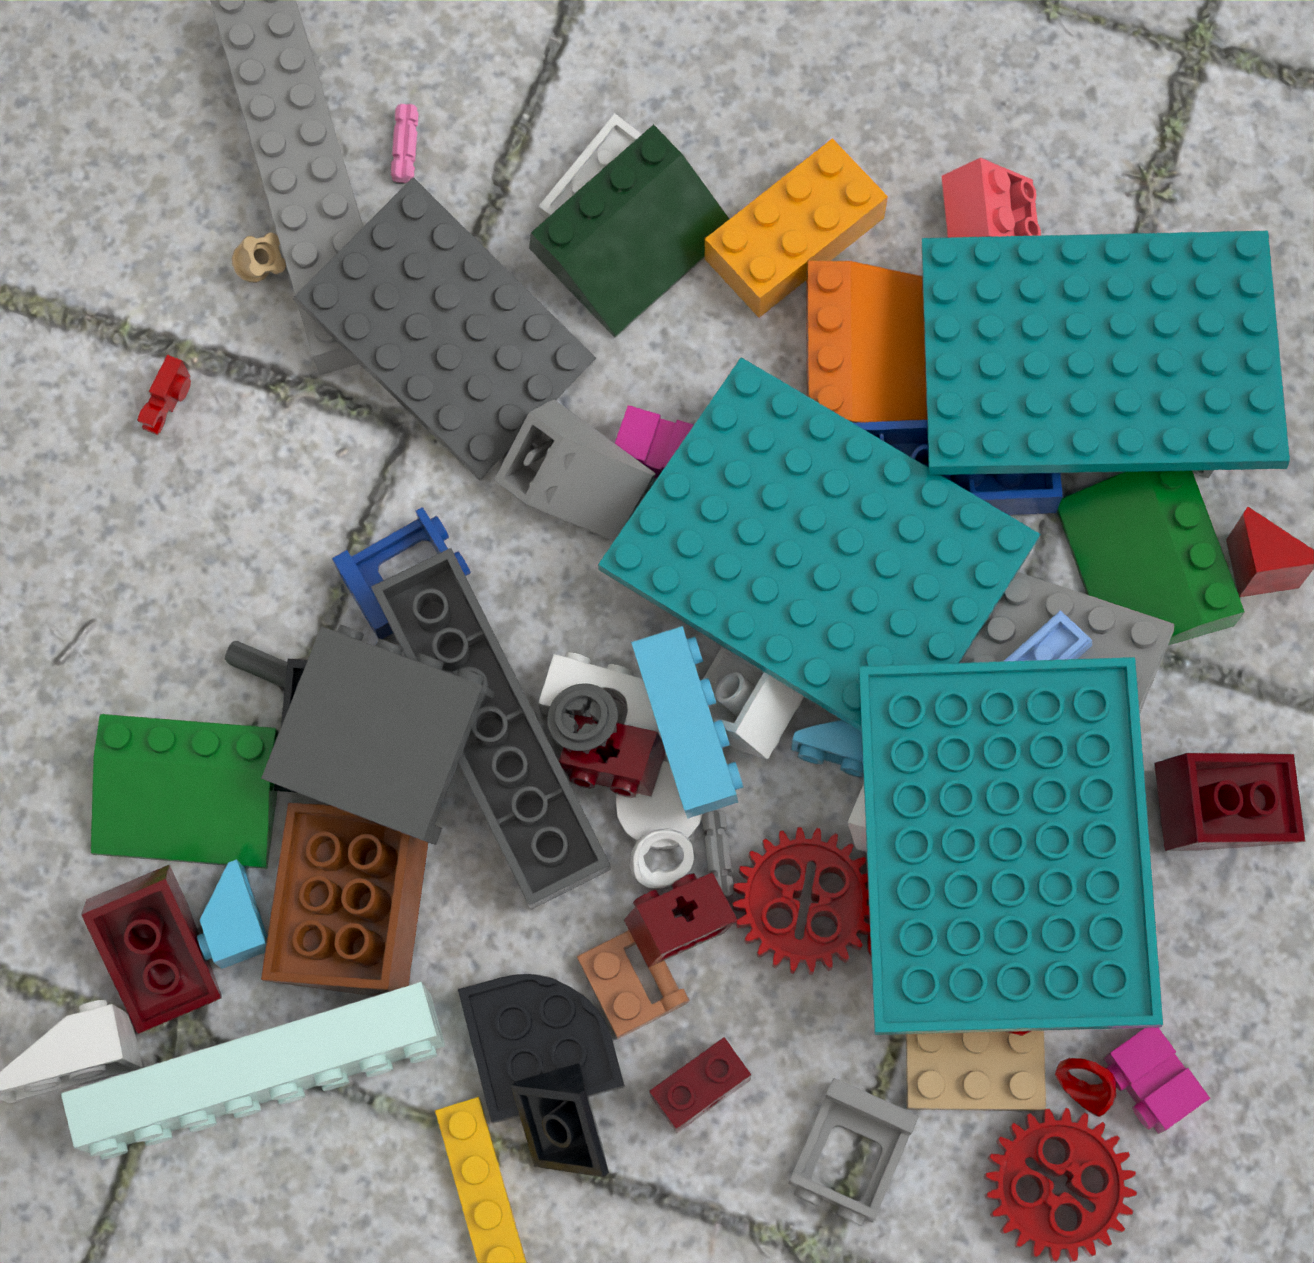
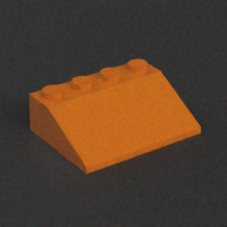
[806,261,927,423]

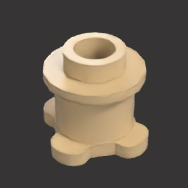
[232,232,286,283]

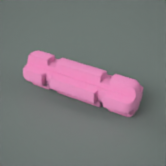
[391,104,419,183]

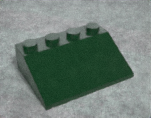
[529,124,729,338]

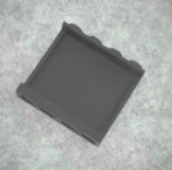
[261,624,495,845]

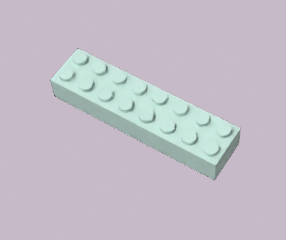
[61,982,445,1160]

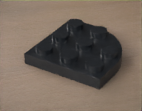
[458,974,625,1124]

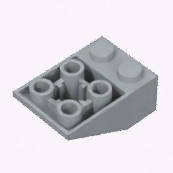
[494,399,656,541]

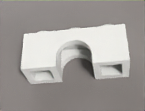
[538,652,662,739]

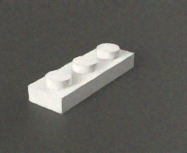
[538,113,642,218]

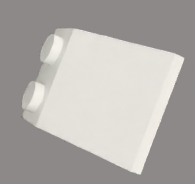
[0,1000,143,1103]

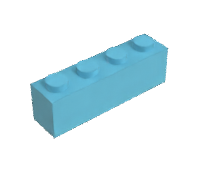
[631,626,743,819]

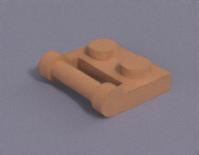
[577,930,690,1039]

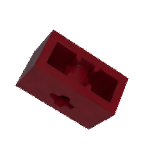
[559,715,666,798]
[624,872,737,968]
[649,1037,751,1134]

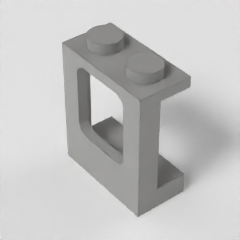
[788,1078,919,1226]

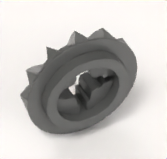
[547,683,619,754]

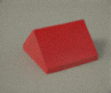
[1226,507,1314,597]

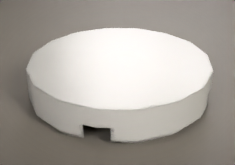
[616,761,703,850]

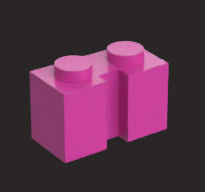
[615,405,694,479]
[1103,1028,1210,1134]

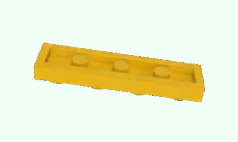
[435,1097,527,1263]

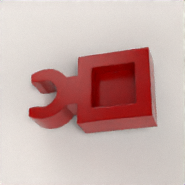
[137,355,191,435]

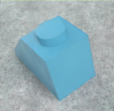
[197,859,268,969]

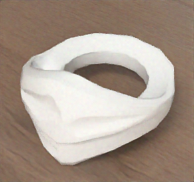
[629,828,694,888]

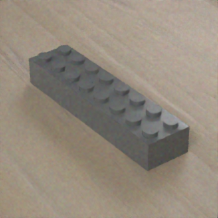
[371,548,611,910]

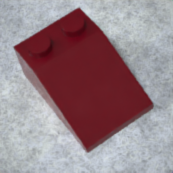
[1154,753,1306,851]
[81,864,222,1034]

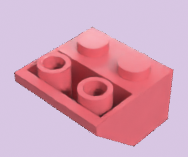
[941,158,1041,238]

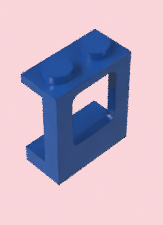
[332,507,471,639]

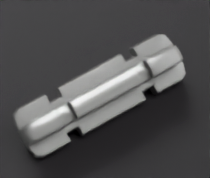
[702,810,734,898]

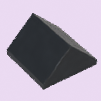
[510,1063,609,1177]

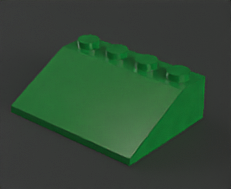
[1057,471,1245,646]
[91,714,279,869]

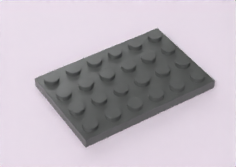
[293,177,596,480]

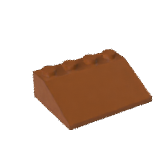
[261,803,428,996]

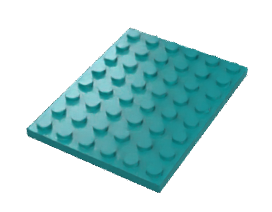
[921,230,1290,475]
[598,357,1041,731]
[859,657,1163,1035]

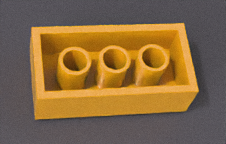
[705,138,888,318]

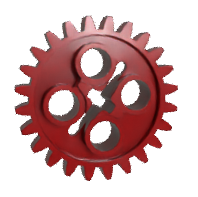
[732,827,870,975]
[984,1108,1137,1262]

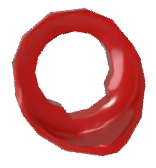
[1055,1058,1116,1117]

